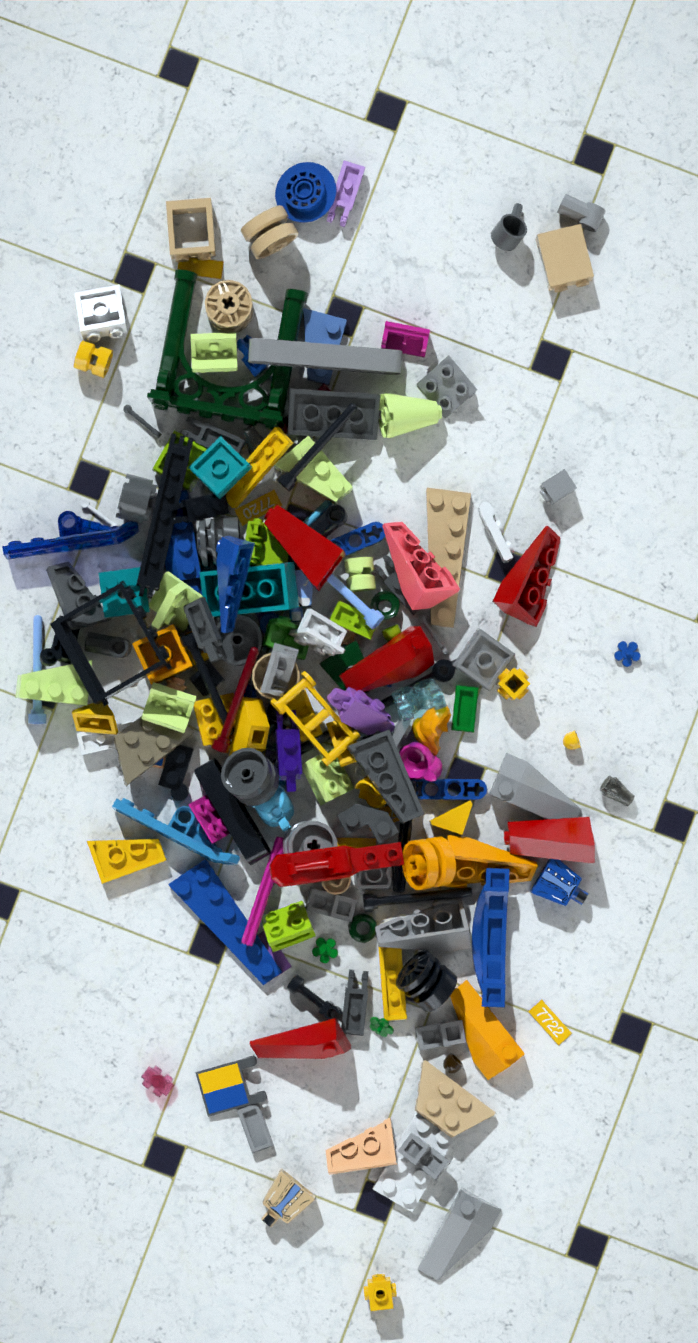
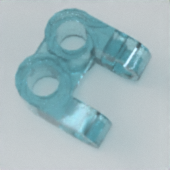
[392,679,446,722]

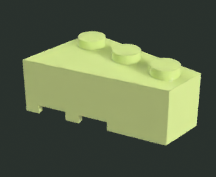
[274,435,353,504]
[15,660,92,706]

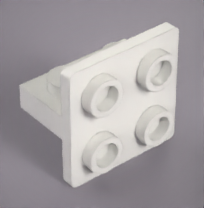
[289,608,348,657]

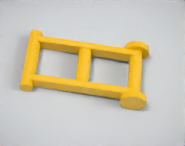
[270,671,361,766]

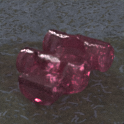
[141,1065,175,1097]

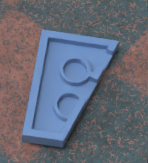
[303,308,347,386]

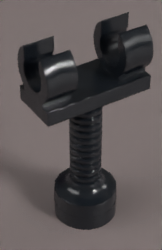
[286,974,343,1021]

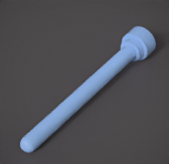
[327,574,385,630]
[28,615,47,724]

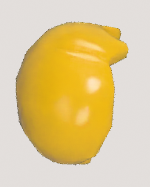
[355,776,386,808]

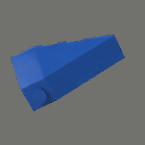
[216,536,255,633]

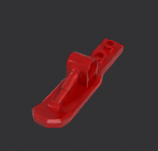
[269,842,404,887]

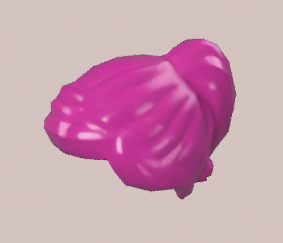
[399,742,443,782]

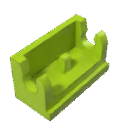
[330,600,376,640]

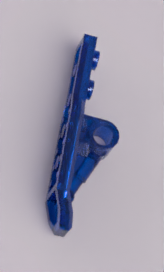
[2,511,140,560]

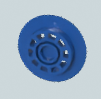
[275,162,336,223]

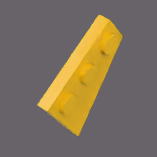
[87,839,167,884]

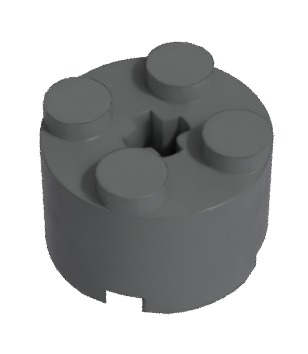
[116,474,157,524]

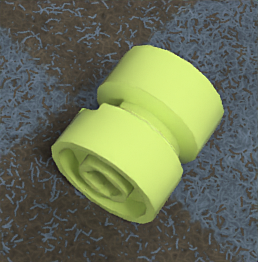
[344,557,376,592]

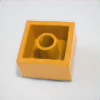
[132,624,194,685]

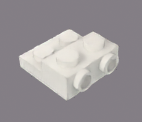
[75,285,128,342]

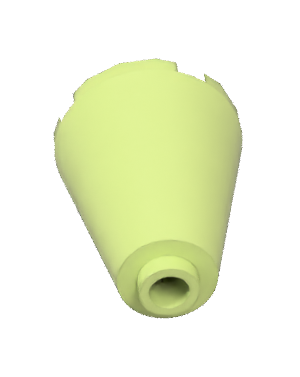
[378,393,442,438]

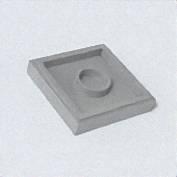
[453,628,515,691]

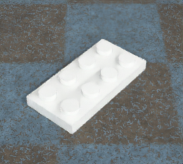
[373,1112,456,1212]

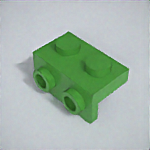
[262,616,309,660]

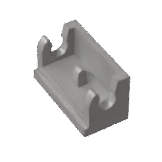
[260,643,299,696]

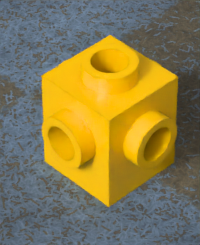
[496,668,530,700]
[363,1274,397,1311]

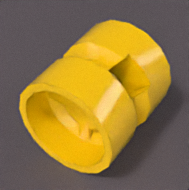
[73,340,113,378]

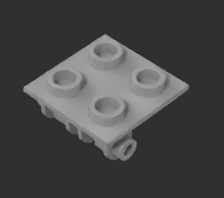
[417,355,478,418]

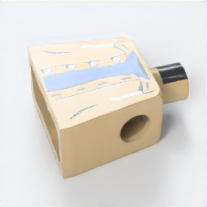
[261,1168,315,1227]

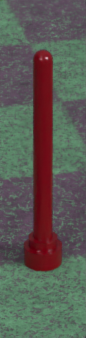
[211,647,259,753]

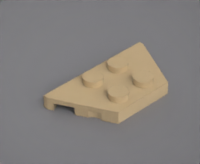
[415,1060,496,1138]

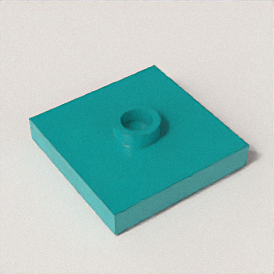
[188,436,252,499]

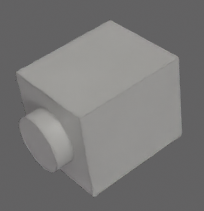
[540,469,577,505]

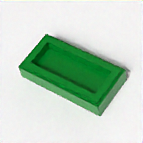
[451,685,479,733]

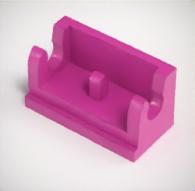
[381,321,430,358]

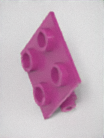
[188,795,230,844]

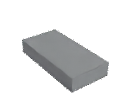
[237,1103,274,1154]

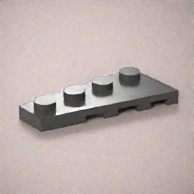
[346,730,424,823]

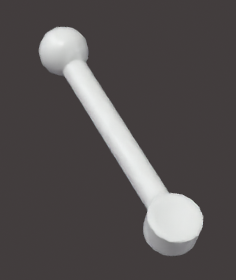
[80,499,120,531]

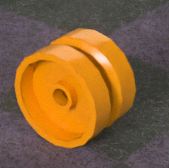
[402,836,456,890]

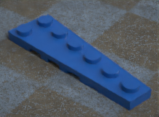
[168,859,282,985]

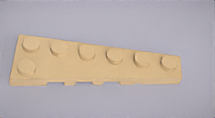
[426,487,471,628]

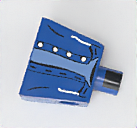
[530,859,588,906]

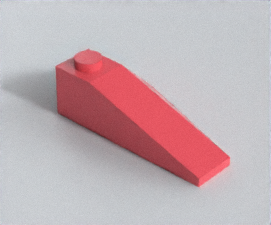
[382,522,460,610]

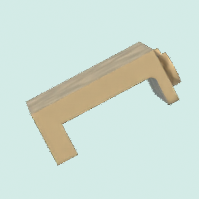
[535,224,594,293]

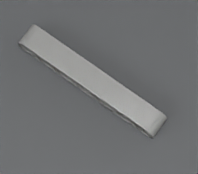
[248,338,402,375]

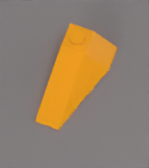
[445,835,538,888]
[450,980,525,1080]

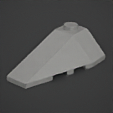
[489,753,581,819]
[375,897,470,952]
[418,1187,501,1280]

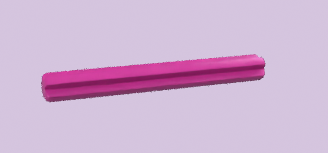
[241,837,284,946]

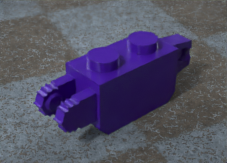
[275,710,302,792]

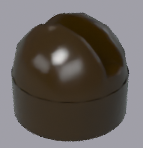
[443,1053,463,1073]

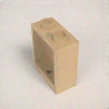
[166,198,216,262]

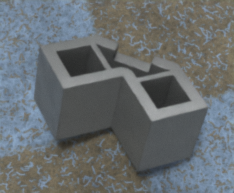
[337,804,399,844]

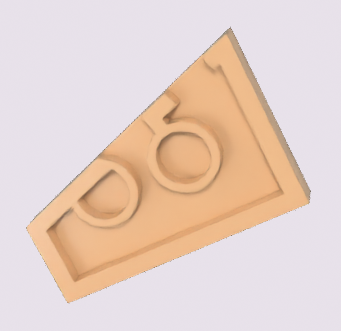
[325,1118,397,1175]

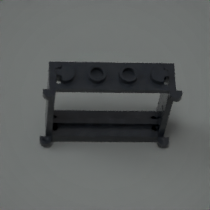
[50,580,172,706]

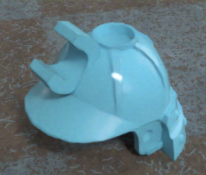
[252,776,294,832]

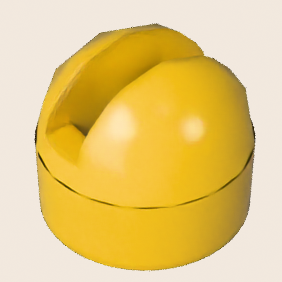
[563,730,581,750]

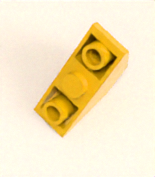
[229,697,270,756]

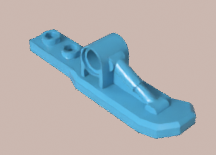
[112,798,240,865]

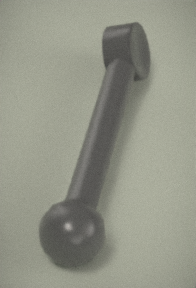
[123,405,162,438]

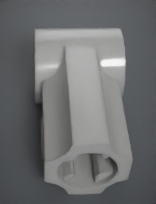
[557,194,606,232]

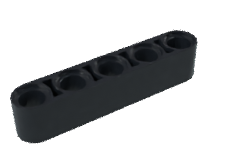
[194,758,271,865]

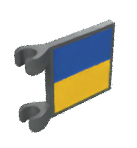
[195,1055,267,1117]

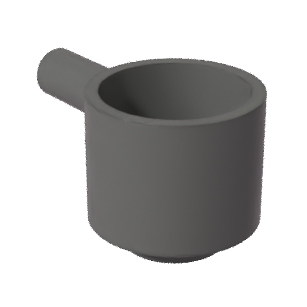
[491,203,527,251]

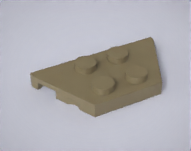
[114,716,194,786]

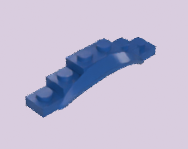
[165,490,202,628]
[472,868,509,1007]

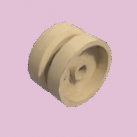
[240,205,299,259]

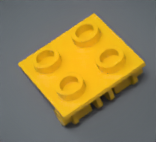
[193,692,237,746]

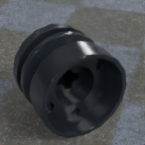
[396,950,457,1012]

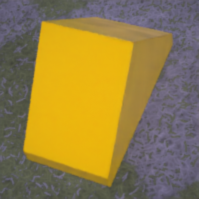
[71,702,118,735]
[429,800,472,835]

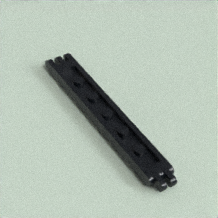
[136,433,194,599]

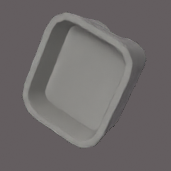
[354,867,394,891]

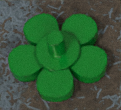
[312,937,338,963]
[369,1017,394,1037]

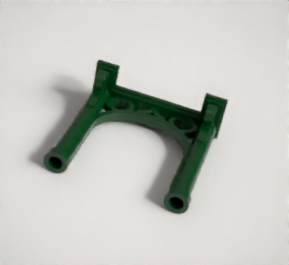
[147,269,308,430]

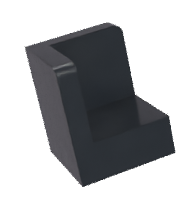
[189,662,225,696]

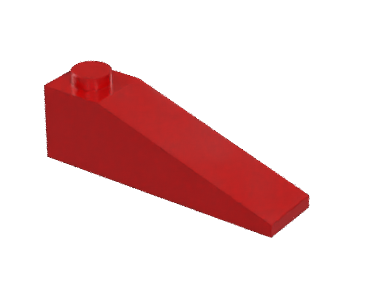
[492,526,561,627]
[339,626,435,692]
[250,1018,351,1059]

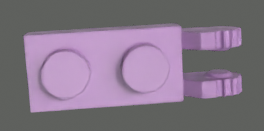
[327,160,365,227]

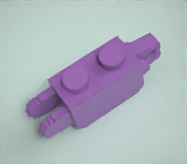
[327,687,395,735]

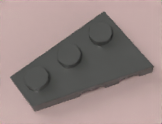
[46,561,113,631]

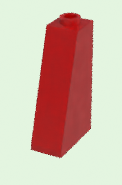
[264,505,346,591]
[504,817,595,863]

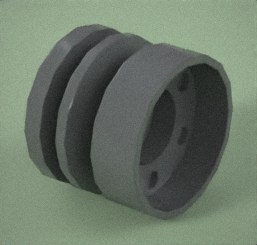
[197,517,241,567]

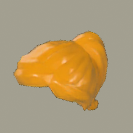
[412,705,451,756]

